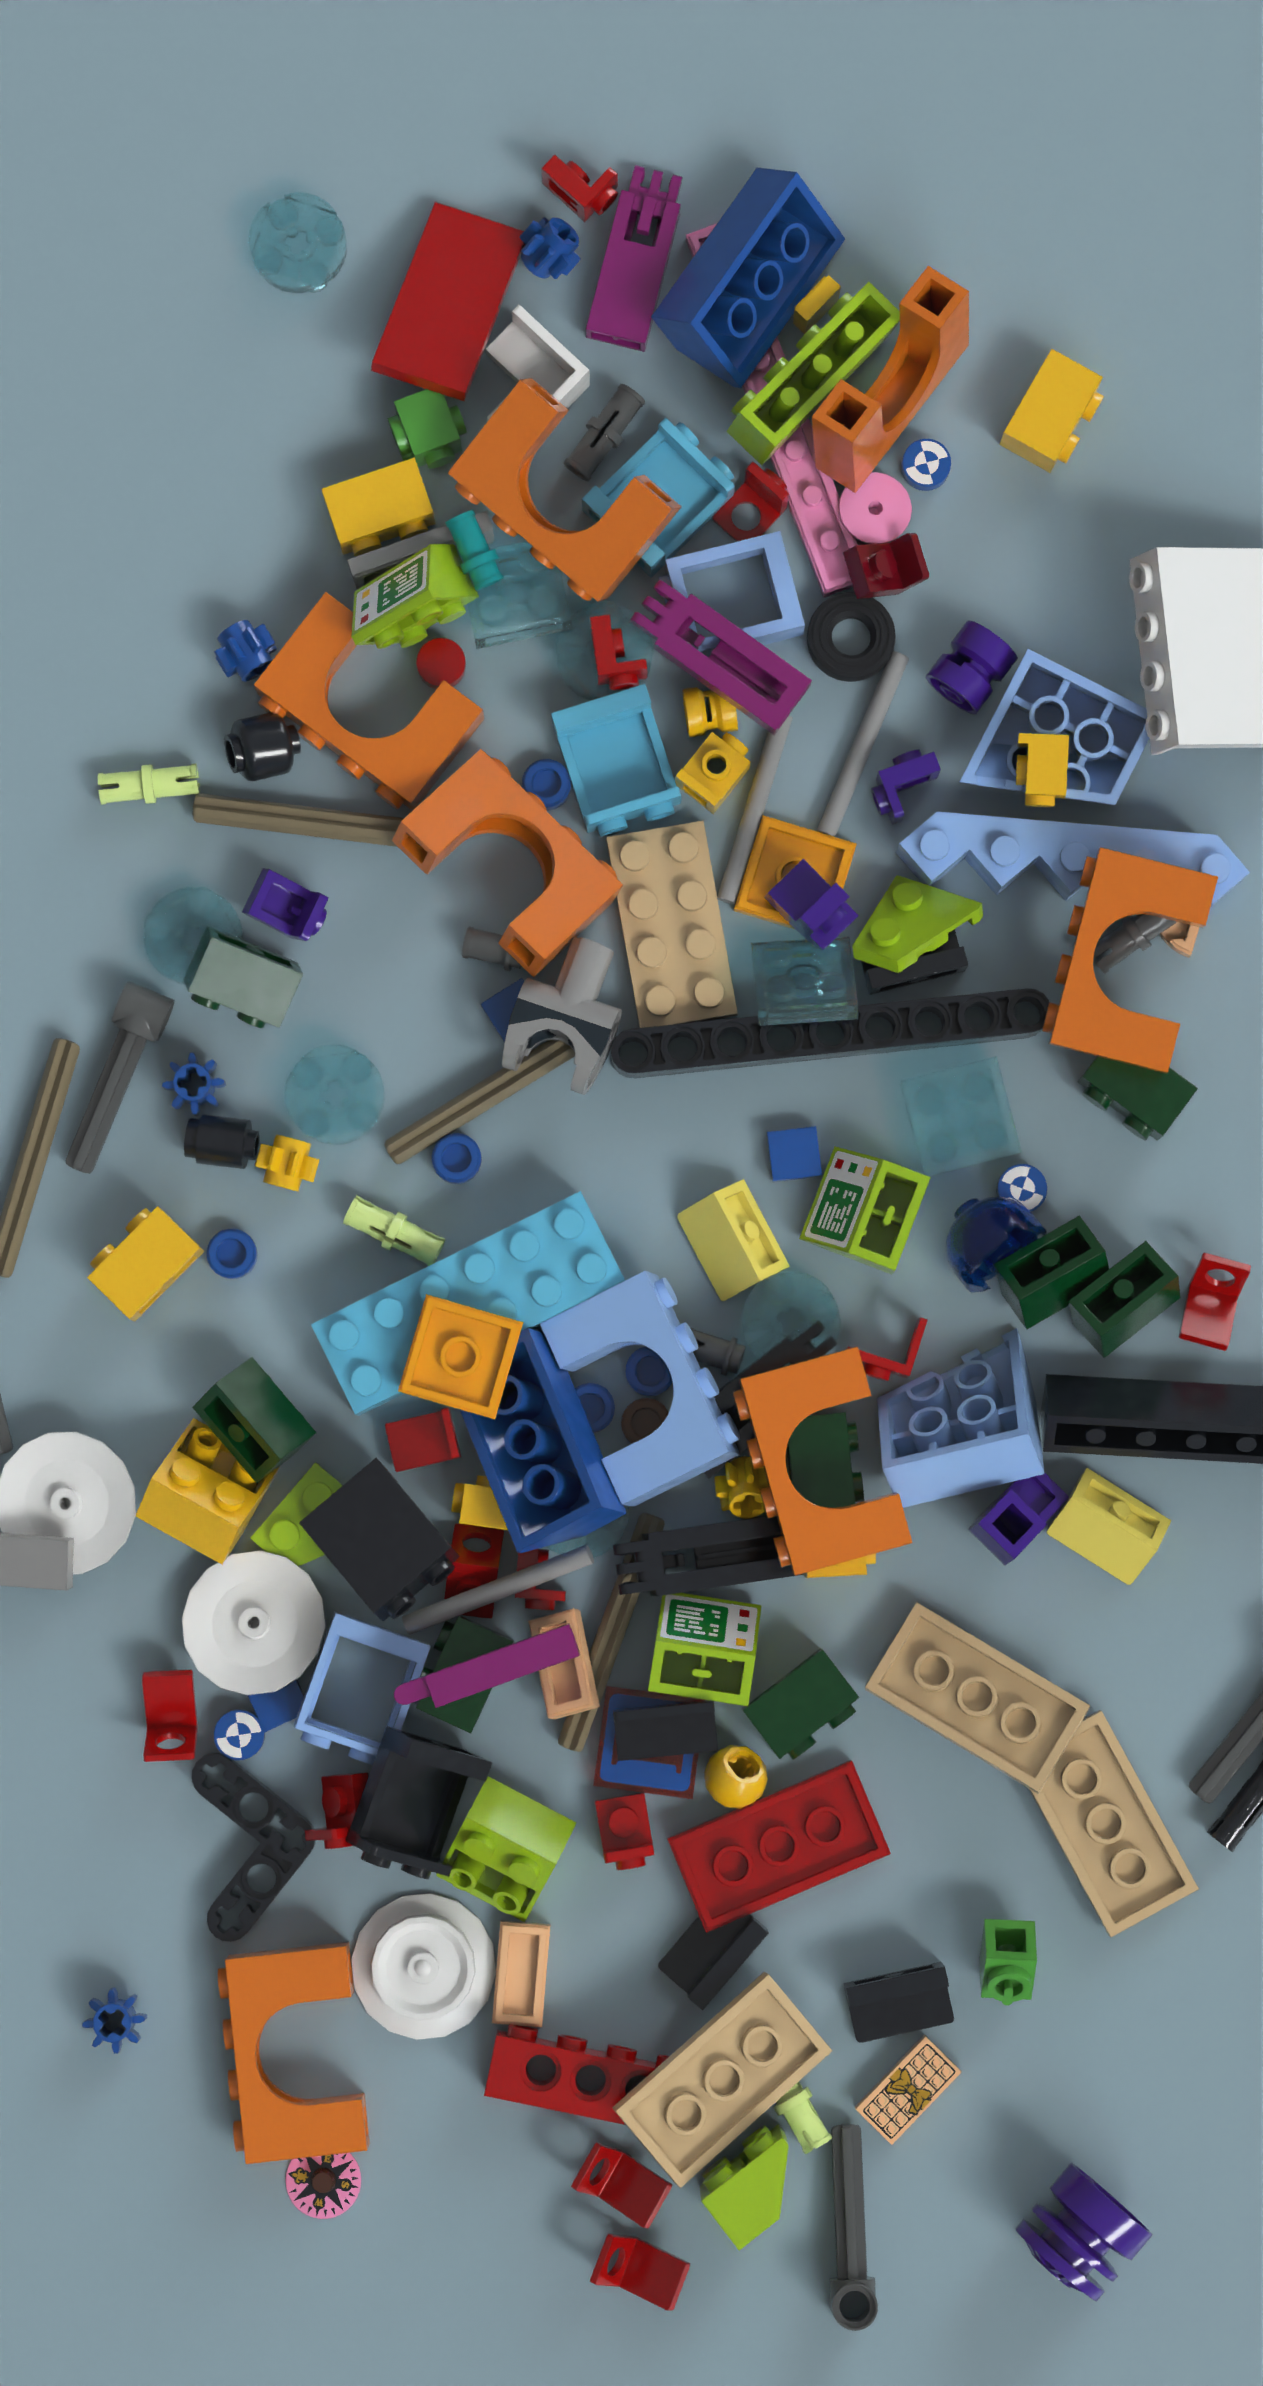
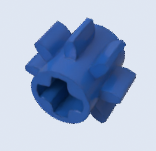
[519,217,581,279]
[214,620,277,682]
[162,1053,226,1116]
[82,1988,148,2054]

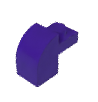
[764,858,859,950]
[968,1472,1069,1565]

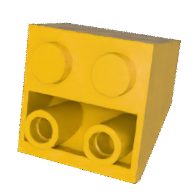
[136,1418,280,1565]

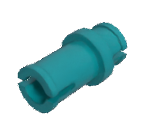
[445,510,504,591]

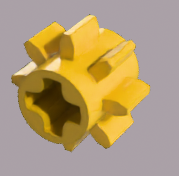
[255,1134,319,1192]
[714,1456,768,1519]

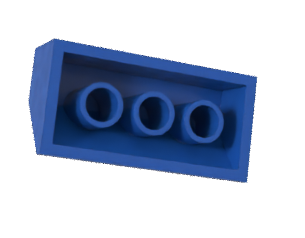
[651,167,845,388]
[460,1328,627,1553]

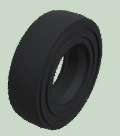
[807,592,896,682]

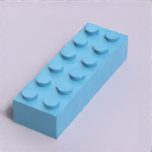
[311,1191,625,1416]

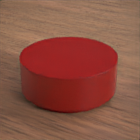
[416,638,466,689]

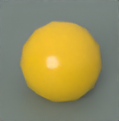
[704,1745,768,1809]

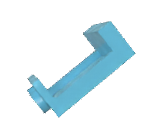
[582,418,735,578]
[551,684,682,836]

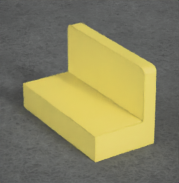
[677,1179,790,1301]
[1047,1468,1171,1585]

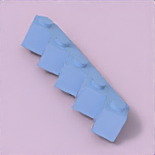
[896,812,1250,908]

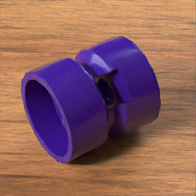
[925,620,1018,715]

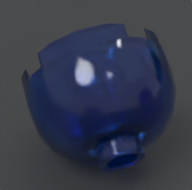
[946,1196,1047,1293]

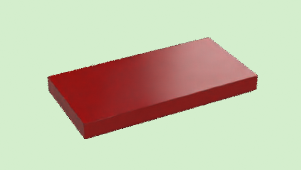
[371,202,525,402]
[667,1760,891,1933]

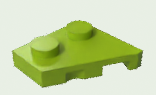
[852,875,983,973]
[250,1462,343,1566]

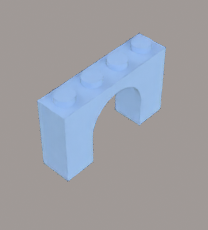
[540,1271,740,1507]

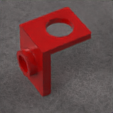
[712,461,789,542]
[1179,1253,1251,1351]
[846,1317,928,1381]
[385,1407,461,1472]
[444,1523,504,1619]
[142,1670,198,1762]
[571,2142,672,2229]
[590,2234,690,2311]

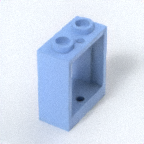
[658,531,805,657]
[294,1611,431,1765]

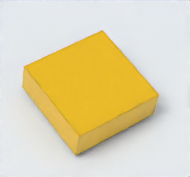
[793,275,841,334]

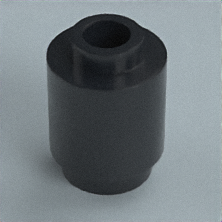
[184,1114,260,1169]

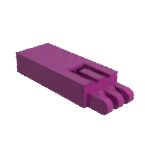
[586,165,683,352]
[630,579,812,735]
[394,1623,580,1708]

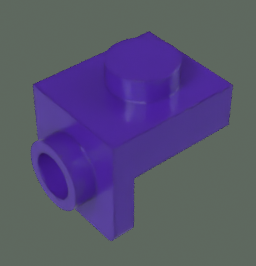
[871,749,941,825]
[242,868,328,941]

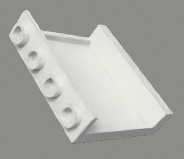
[1129,547,1263,755]

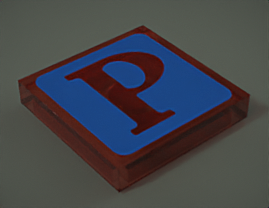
[593,1685,705,1799]

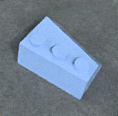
[959,649,1149,805]
[877,1328,1045,1508]

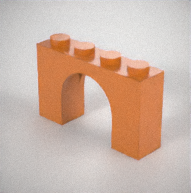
[812,266,969,493]
[448,378,682,602]
[254,592,485,811]
[392,749,623,977]
[1042,847,1218,1073]
[733,1347,913,1576]
[218,1942,370,2164]

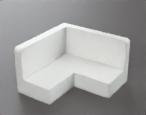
[485,304,590,421]

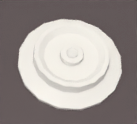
[0,1432,136,1574]
[182,1550,326,1695]
[351,1893,496,2040]

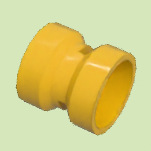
[682,687,738,738]

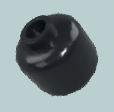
[224,712,301,781]

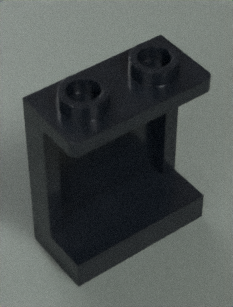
[299,1457,459,1621]
[346,1726,492,1879]

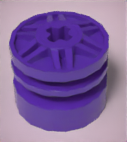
[1015,2162,1153,2302]

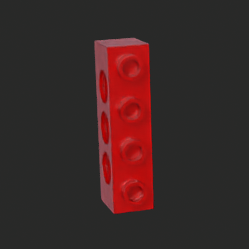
[484,2024,669,2125]

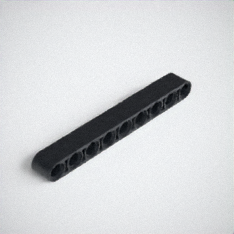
[611,988,1049,1079]

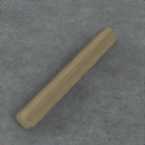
[192,793,404,847]
[0,1038,80,1278]
[384,1040,575,1164]
[558,1513,665,1752]

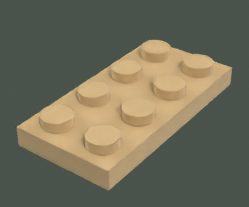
[606,820,738,1028]
[865,1602,1090,1794]
[1029,1710,1199,1937]
[612,1972,832,2188]

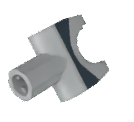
[502,937,622,1095]

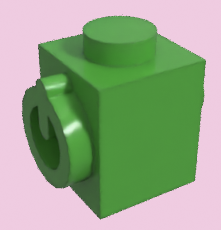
[387,389,467,469]
[979,1919,1037,2005]

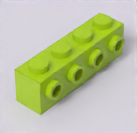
[726,281,900,465]

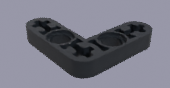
[191,1753,316,1942]

